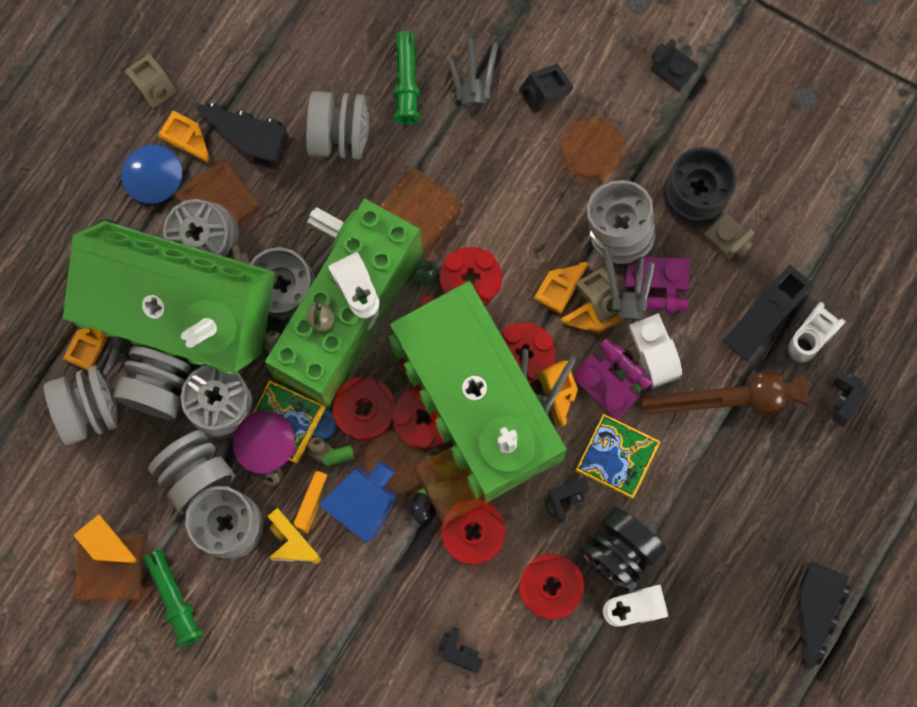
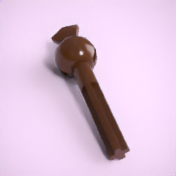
[641,371,808,416]

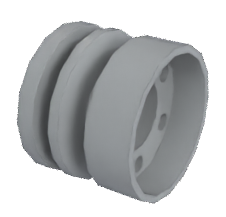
[306,91,369,159]
[587,180,656,264]
[163,199,239,258]
[250,247,316,321]
[113,346,194,420]
[44,365,119,446]
[180,365,255,440]
[148,430,235,515]
[185,486,264,559]

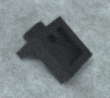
[651,38,699,92]
[519,63,574,113]
[832,373,868,427]
[544,477,590,523]
[438,627,483,674]

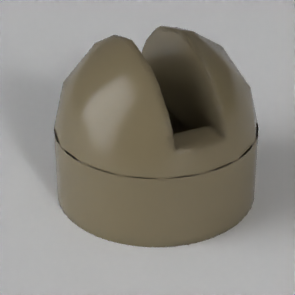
[307,303,334,332]

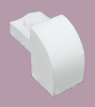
[628,313,682,390]

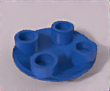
[121,145,182,204]

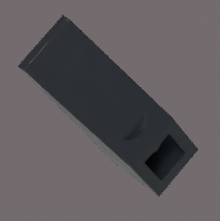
[196,103,289,170]
[723,265,814,361]
[796,561,851,670]

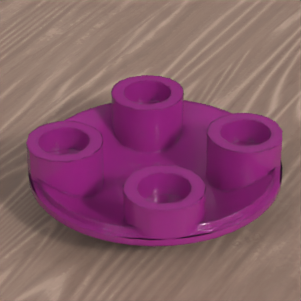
[233,411,296,475]

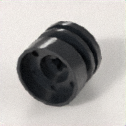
[663,147,737,227]
[578,506,666,592]

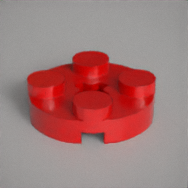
[440,247,502,307]
[501,323,556,386]
[333,377,395,442]
[392,386,445,449]
[441,500,505,566]
[519,554,584,620]

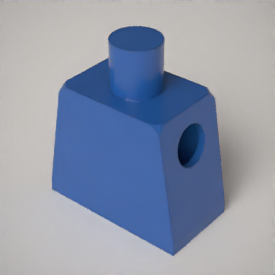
[319,460,397,543]

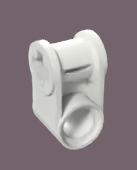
[328,252,380,319]
[788,302,846,363]
[603,585,669,627]

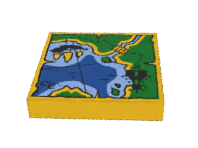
[252,380,326,464]
[575,414,661,500]

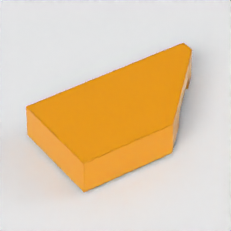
[158,111,210,164]
[534,262,589,315]
[561,303,626,334]
[63,328,110,371]
[537,361,578,427]
[294,471,328,534]
[74,514,138,564]

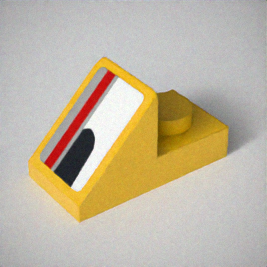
[268,508,322,564]

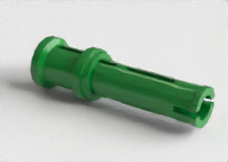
[393,31,420,125]
[143,550,204,648]

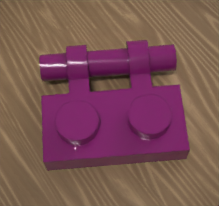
[625,257,690,314]
[573,338,653,420]

